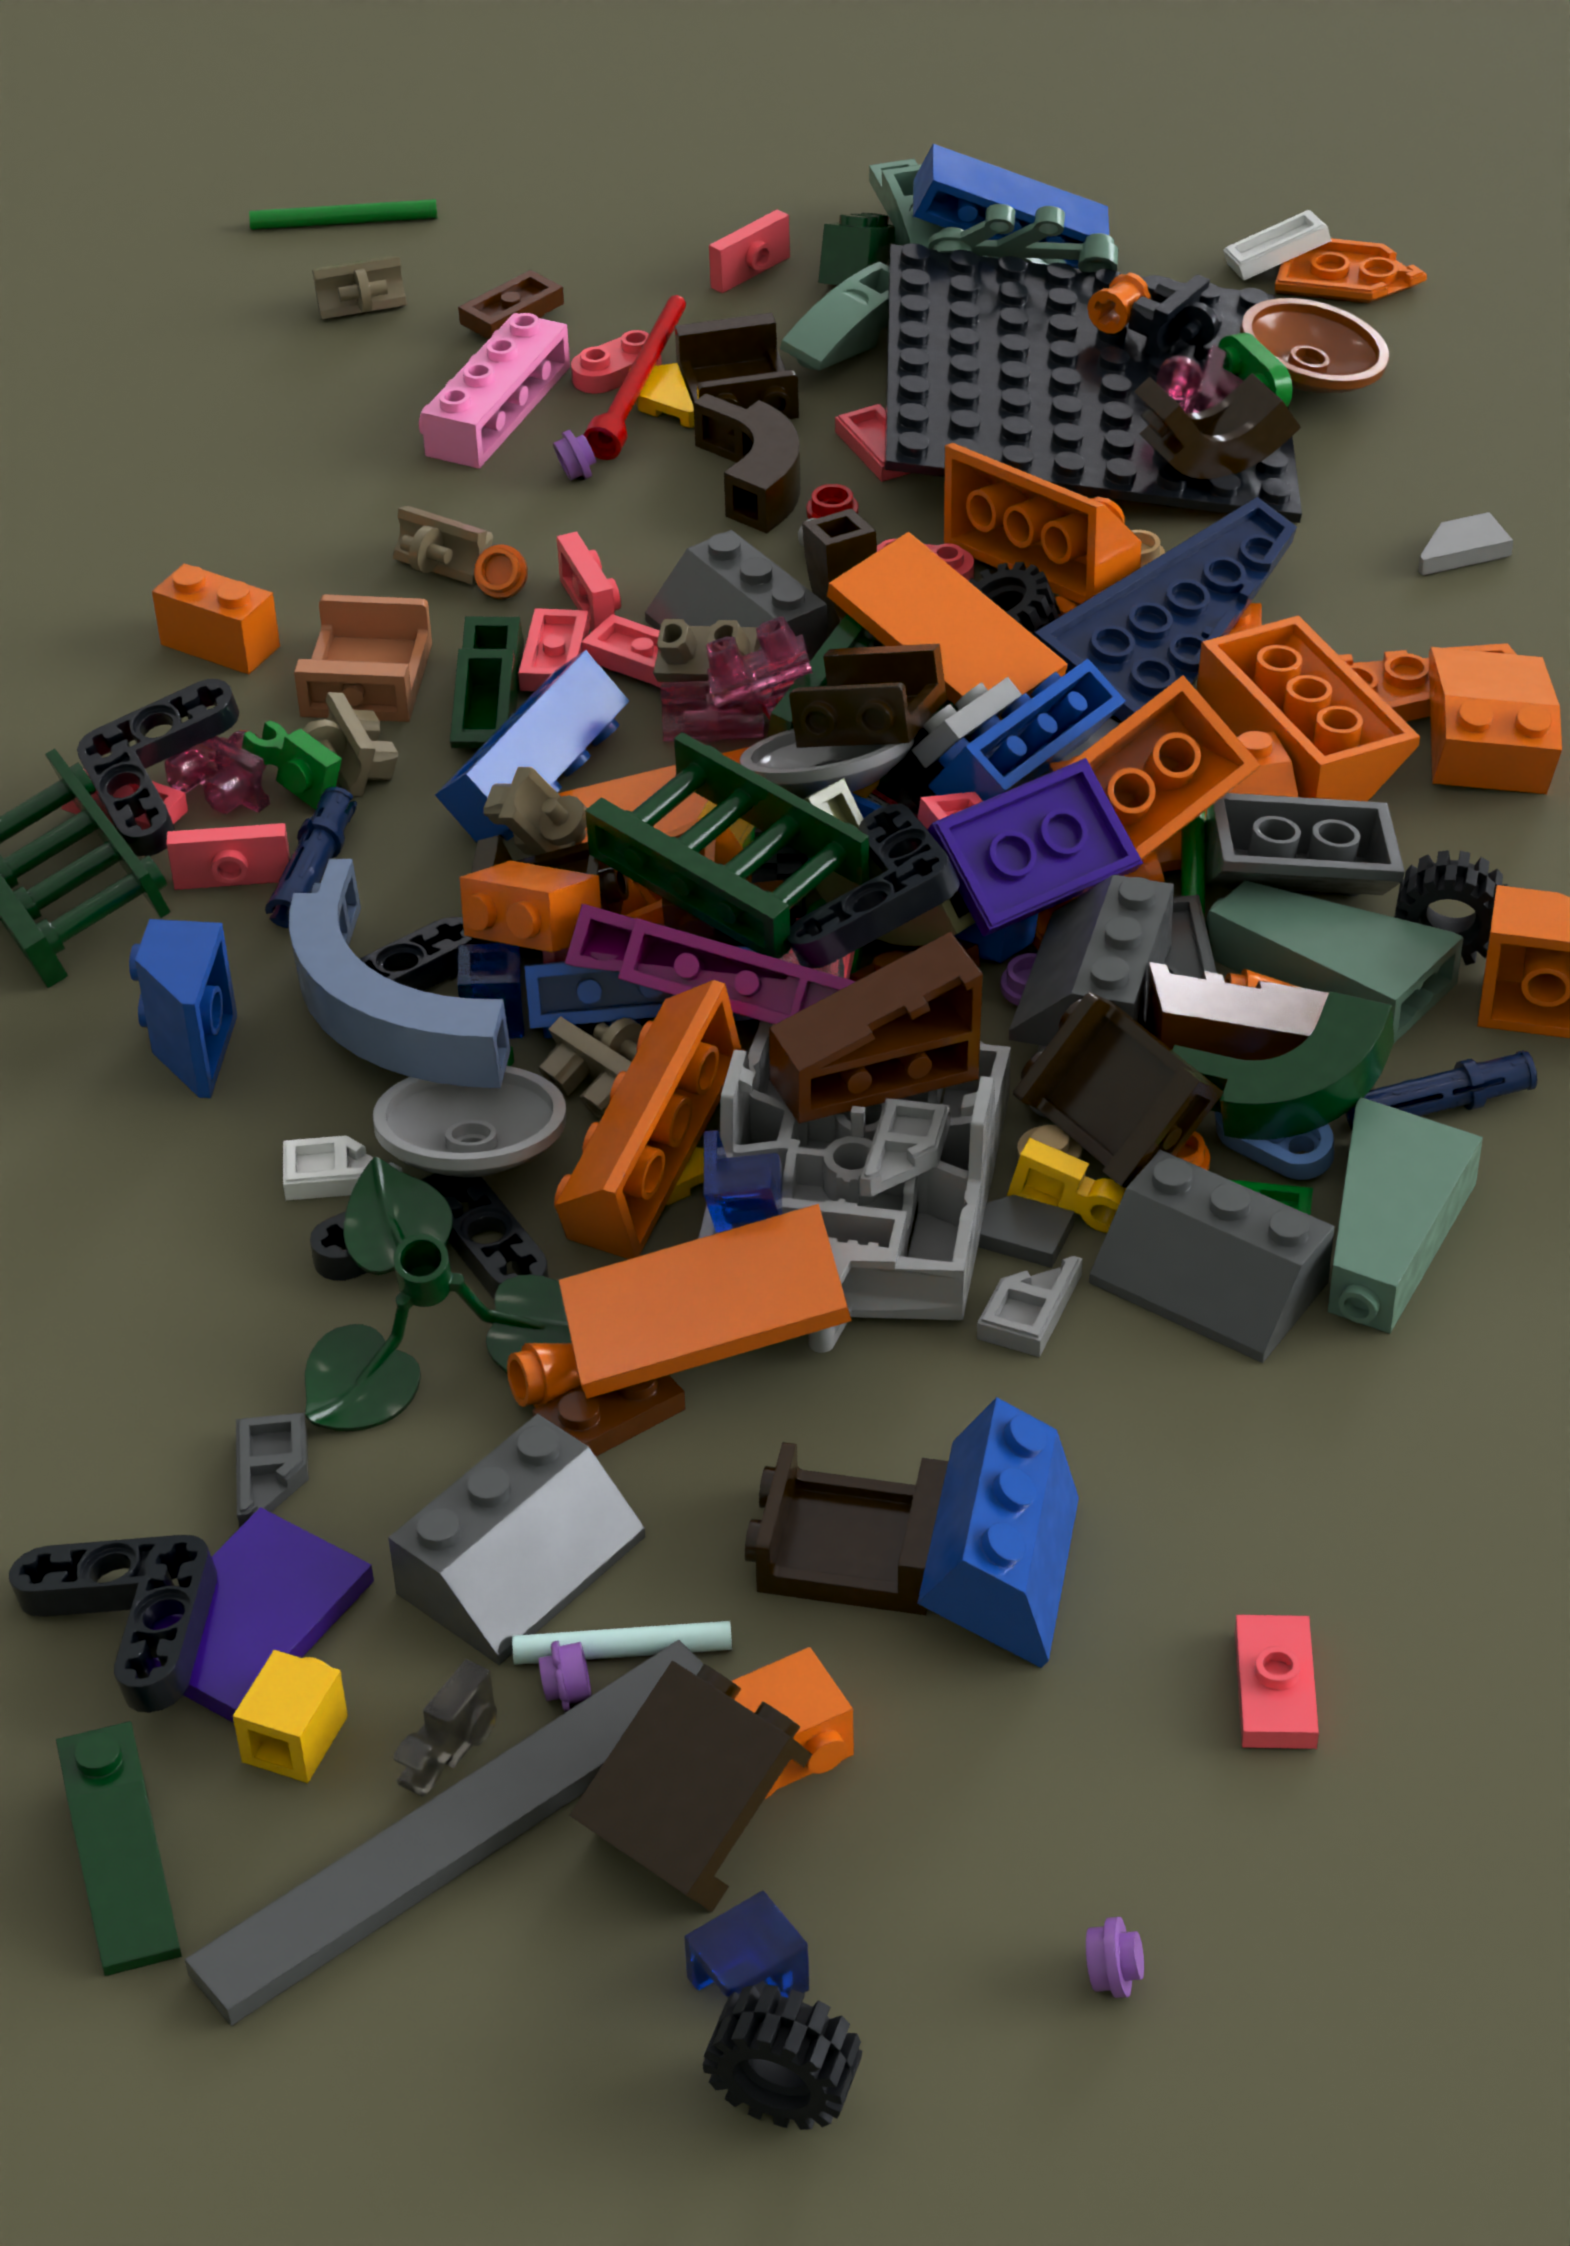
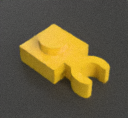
[1006,1137,1126,1233]

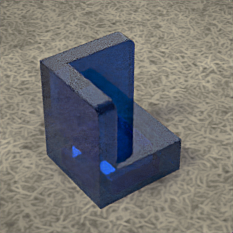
[457,943,524,1039]
[704,1130,782,1233]
[684,1890,809,1997]

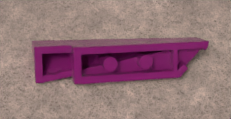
[564,903,856,1025]

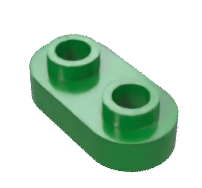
[1214,332,1293,407]

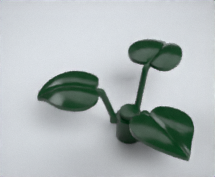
[305,1157,572,1431]

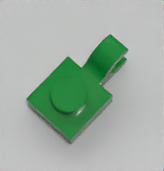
[241,720,342,810]

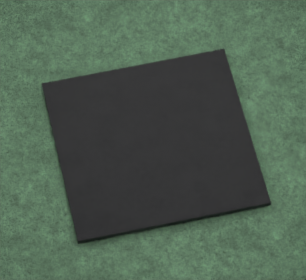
[885,243,1302,523]

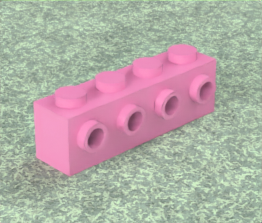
[419,313,570,469]

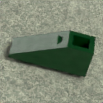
[818,212,895,285]

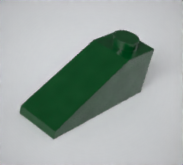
[56,1721,182,1976]

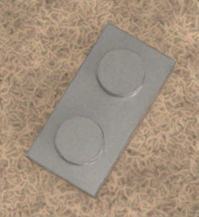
[911,677,1022,768]

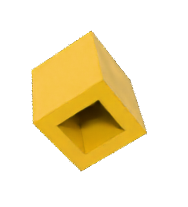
[233,1650,348,1783]

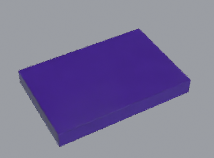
[927,758,1143,937]
[150,1507,374,1723]

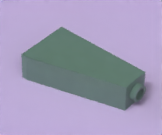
[1205,881,1463,1044]
[1328,1097,1483,1334]

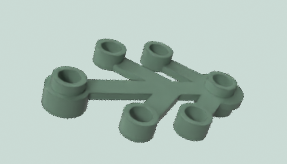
[928,204,1119,272]

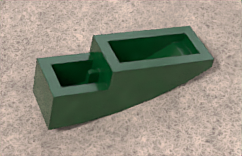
[450,616,524,748]

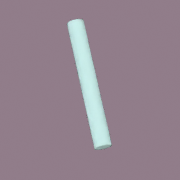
[512,1621,732,1665]

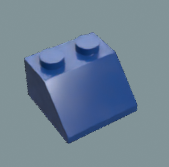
[129,919,237,1098]

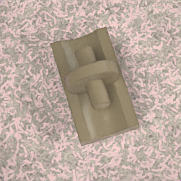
[312,255,407,319]
[393,505,493,585]
[653,619,763,692]
[302,692,398,797]
[484,767,587,855]
[538,1016,643,1120]

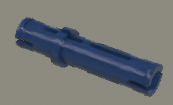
[265,787,357,928]
[1345,1050,1537,1130]

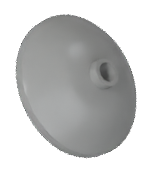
[740,728,915,799]
[373,1066,567,1177]

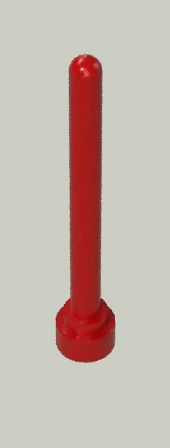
[583,295,686,460]

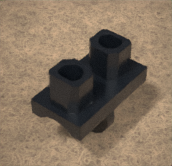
[1128,274,1219,358]

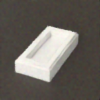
[1223,210,1331,281]

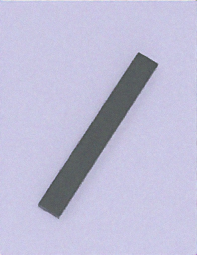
[185,1640,703,2026]

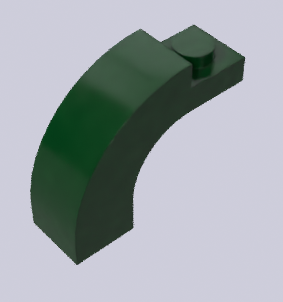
[1172,991,1394,1140]

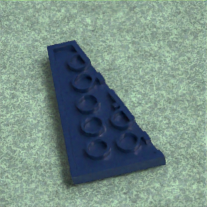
[1034,497,1297,722]

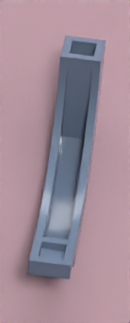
[289,859,511,1088]

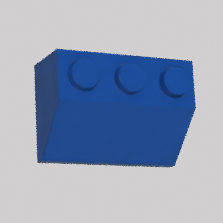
[917,1397,1079,1668]

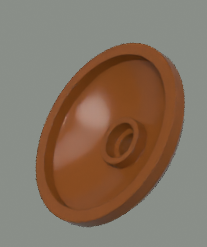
[1240,298,1389,393]

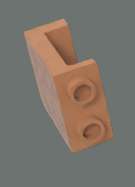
[294,594,432,722]

